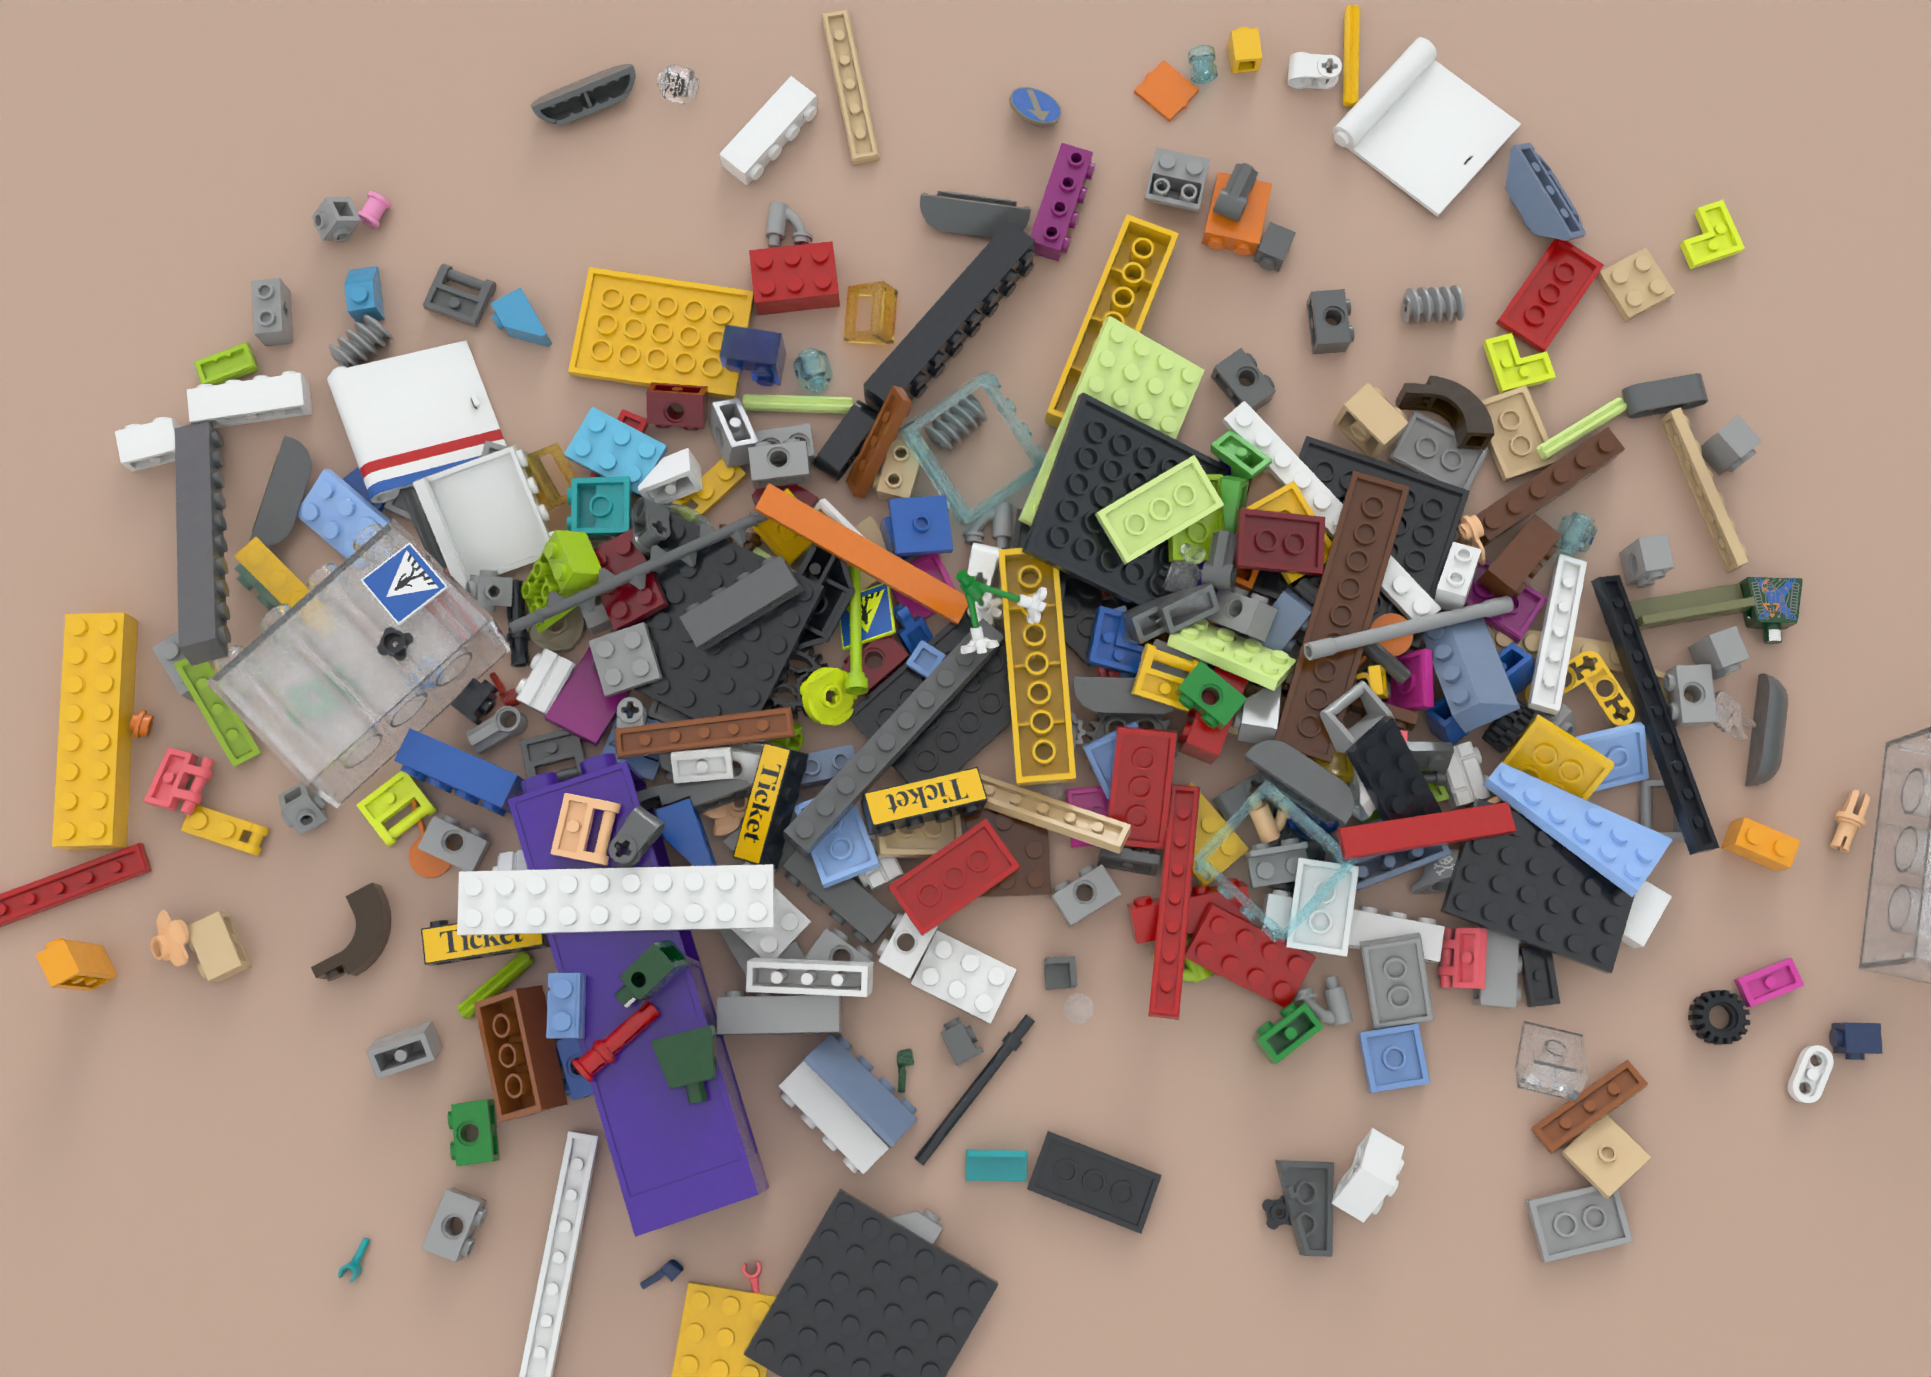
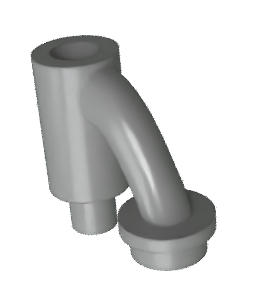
[765,202,813,248]
[963,502,1013,549]
[1295,975,1353,1026]

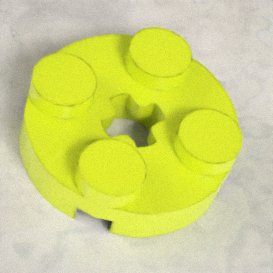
[800,667,858,726]

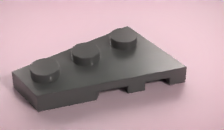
[1275,1160,1334,1257]

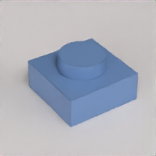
[906,640,946,678]

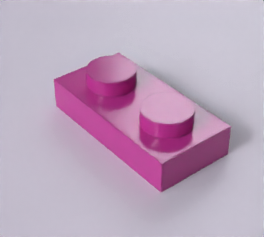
[1734,958,1805,1008]

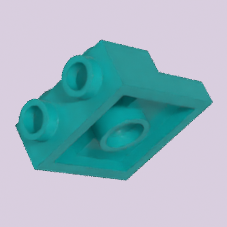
[567,476,631,540]

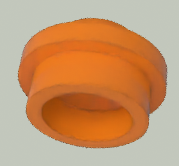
[129,709,154,739]

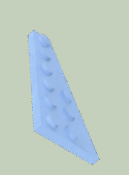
[1483,762,1673,897]

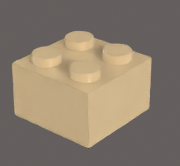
[1333,383,1409,459]

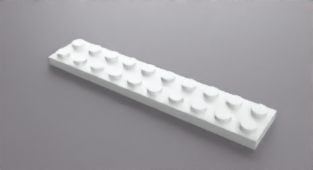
[457,864,775,936]

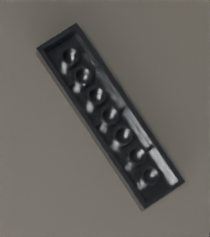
[863,220,1036,412]

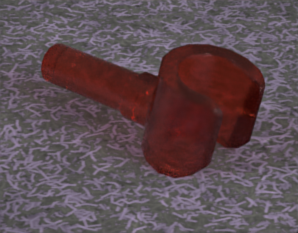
[489,672,521,707]

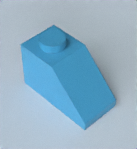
[344,266,385,323]
[491,288,552,346]

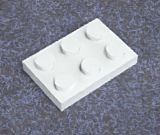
[1286,858,1359,957]
[732,862,812,958]
[911,930,1016,1024]

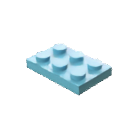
[564,407,668,497]

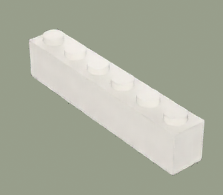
[1259,890,1445,964]

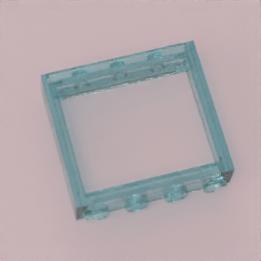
[899,371,1046,525]
[1193,779,1358,943]

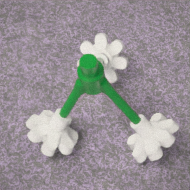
[956,570,1047,654]

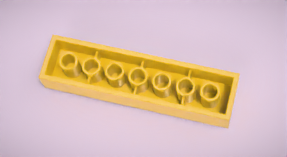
[1045,214,1179,428]
[998,548,1076,786]
[52,612,138,851]

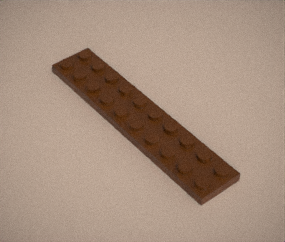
[1274,471,1410,764]

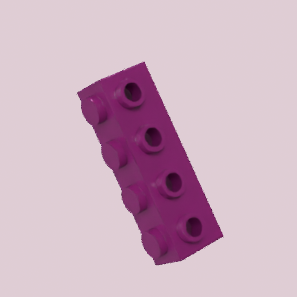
[1030,143,1096,262]

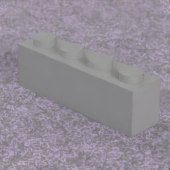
[1473,925,1522,1009]

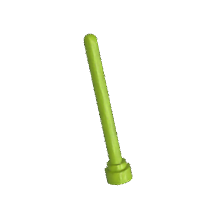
[845,565,868,695]

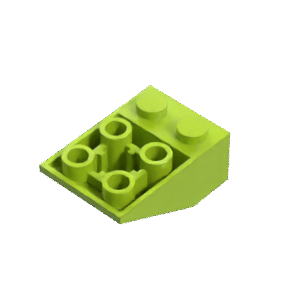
[521,530,601,632]

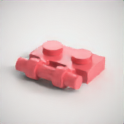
[144,748,215,816]
[1437,928,1488,990]

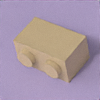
[187,911,252,983]

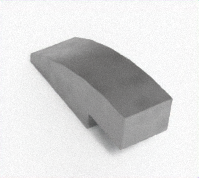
[1122,583,1220,644]

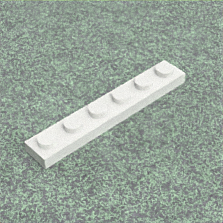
[1527,554,1587,716]

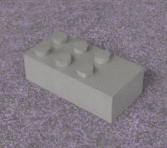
[717,991,842,1035]

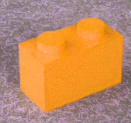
[1722,817,1800,871]

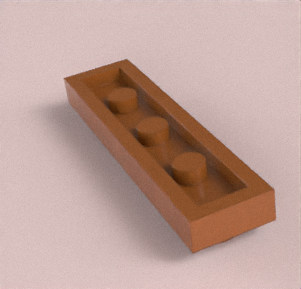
[846,385,912,498]
[1531,1060,1648,1154]

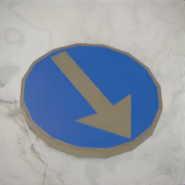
[1009,87,1062,126]

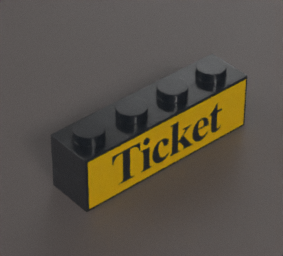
[733,742,809,869]
[860,767,988,837]
[421,920,550,966]

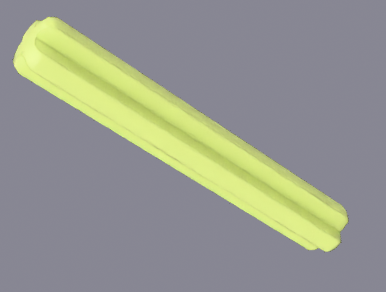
[742,394,854,414]
[1537,397,1627,459]

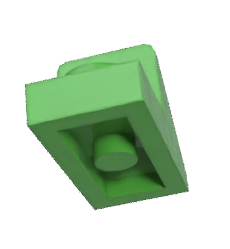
[1210,429,1272,479]

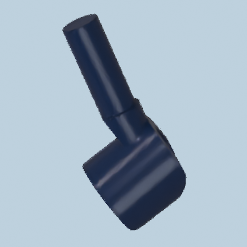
[640,1259,684,1289]

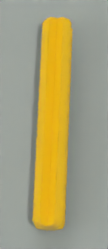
[1343,5,1360,108]

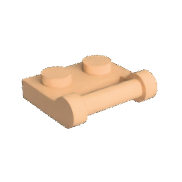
[550,793,621,866]

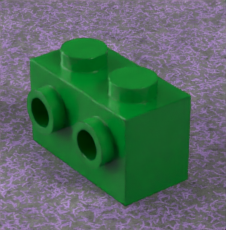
[1253,1002,1324,1064]

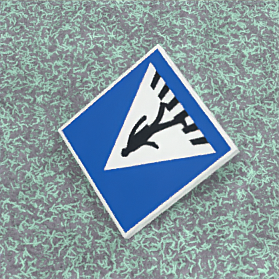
[361,542,448,626]

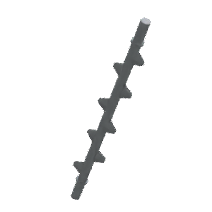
[508,512,769,634]

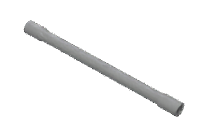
[1304,596,1513,660]

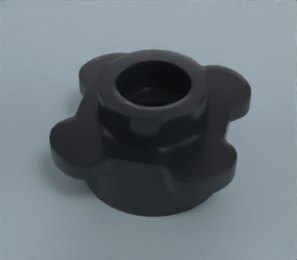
[377,627,414,661]
[1262,1195,1292,1230]

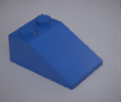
[655,798,717,866]

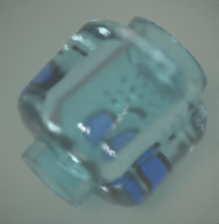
[793,348,833,392]
[1556,512,1597,556]

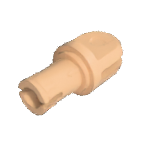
[1830,790,1870,853]

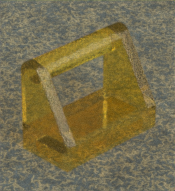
[844,281,898,345]
[524,442,577,512]

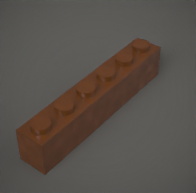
[1476,427,1625,547]

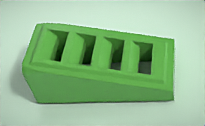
[1220,475,1249,534]

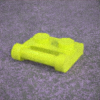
[356,771,438,847]

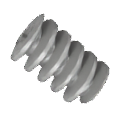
[1402,285,1465,324]
[329,315,393,368]
[924,391,987,451]

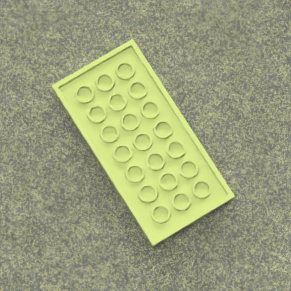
[1018,316,1205,526]

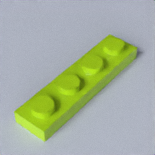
[173,657,261,767]

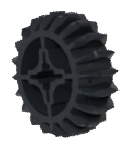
[766,647,830,720]

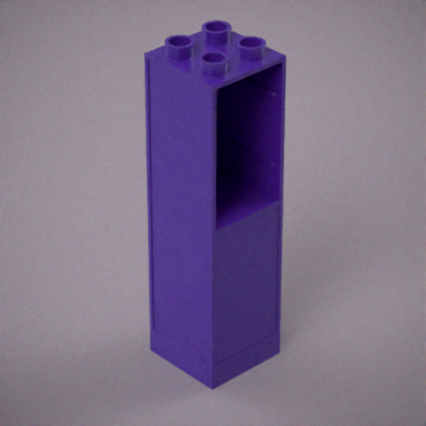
[507,753,769,1237]

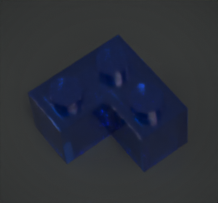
[719,325,786,387]

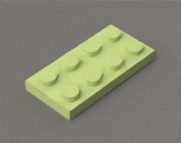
[1095,455,1224,565]
[1167,619,1297,691]

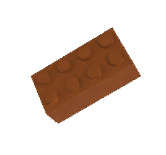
[474,985,568,1122]

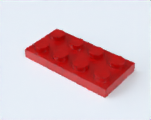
[1495,239,1604,353]
[1107,726,1177,849]
[888,819,1020,936]
[1185,902,1316,1008]

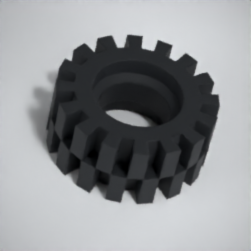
[1482,699,1535,753]
[1688,990,1750,1045]

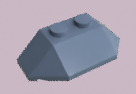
[1505,143,1586,241]
[1331,818,1451,892]

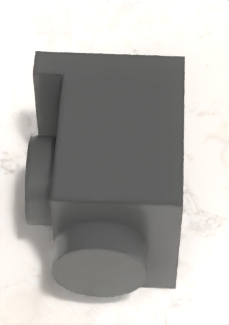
[940,1017,984,1066]

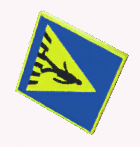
[840,583,896,651]

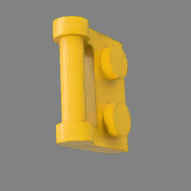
[1131,643,1200,712]

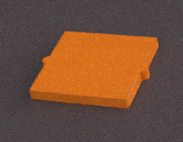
[1134,60,1199,122]

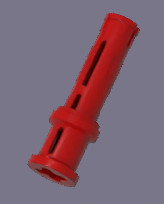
[571,1000,661,1083]

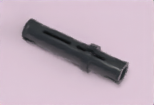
[506,579,530,667]

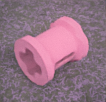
[357,191,392,229]

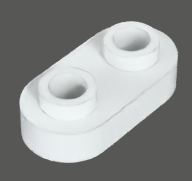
[1788,1045,1834,1103]

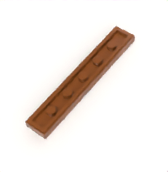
[614,707,795,759]

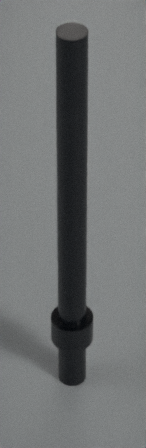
[914,1014,1035,1166]

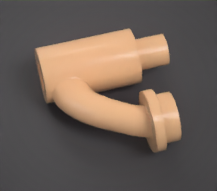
[1248,789,1290,843]

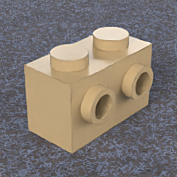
[873,439,924,501]

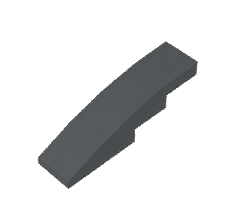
[637,779,752,814]

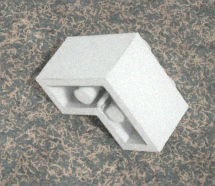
[1331,1128,1404,1223]

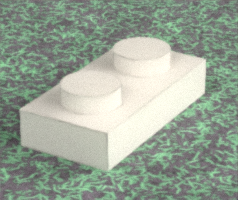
[670,747,734,784]

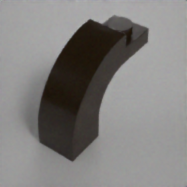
[1396,376,1495,450]
[311,882,391,981]

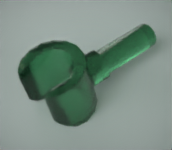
[897,1049,914,1093]

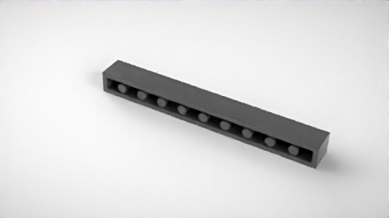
[175,420,231,666]
[783,618,1005,858]

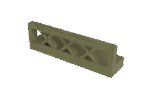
[1630,583,1756,630]

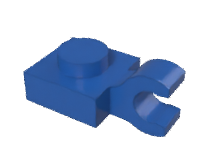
[893,603,933,656]

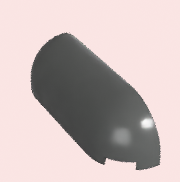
[531,64,636,125]
[920,191,1031,238]
[249,435,312,546]
[1745,673,1788,787]
[1073,676,1176,714]
[1245,740,1354,826]

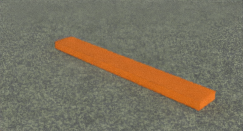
[754,483,968,625]

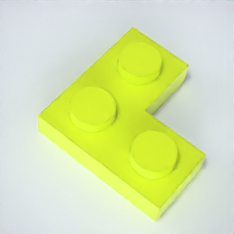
[1680,200,1745,269]
[1483,333,1556,394]

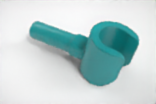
[338,1237,371,1283]

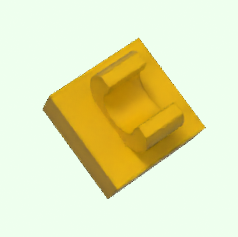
[1356,665,1389,699]

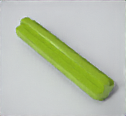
[457,951,534,1019]

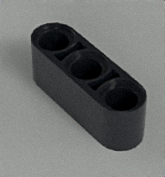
[813,400,879,481]

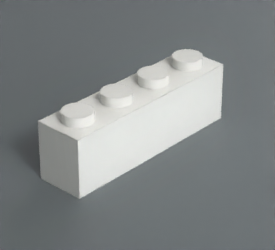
[719,76,818,186]
[187,371,313,429]
[746,957,873,997]
[779,1061,890,1174]

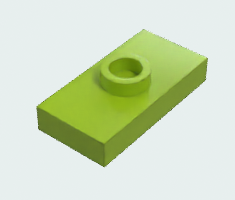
[194,342,259,385]

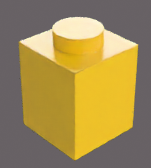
[1228,27,1262,74]

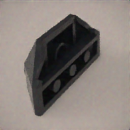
[795,544,856,651]

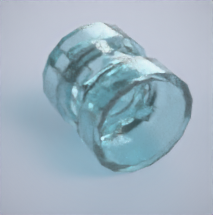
[1188,45,1218,84]

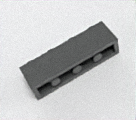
[679,555,804,651]
[783,850,896,945]

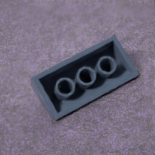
[1423,618,1520,733]
[803,1034,918,1147]

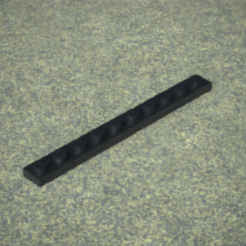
[1591,575,1720,855]

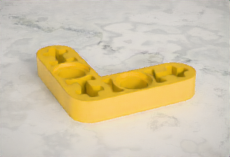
[1524,651,1635,726]

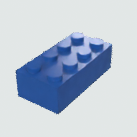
[394,728,524,817]

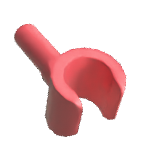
[742,1261,762,1293]

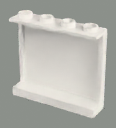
[413,445,555,591]

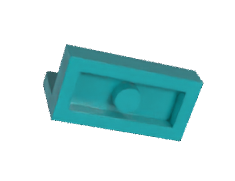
[966,1149,1028,1181]

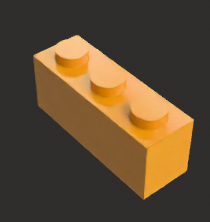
[36,938,118,991]

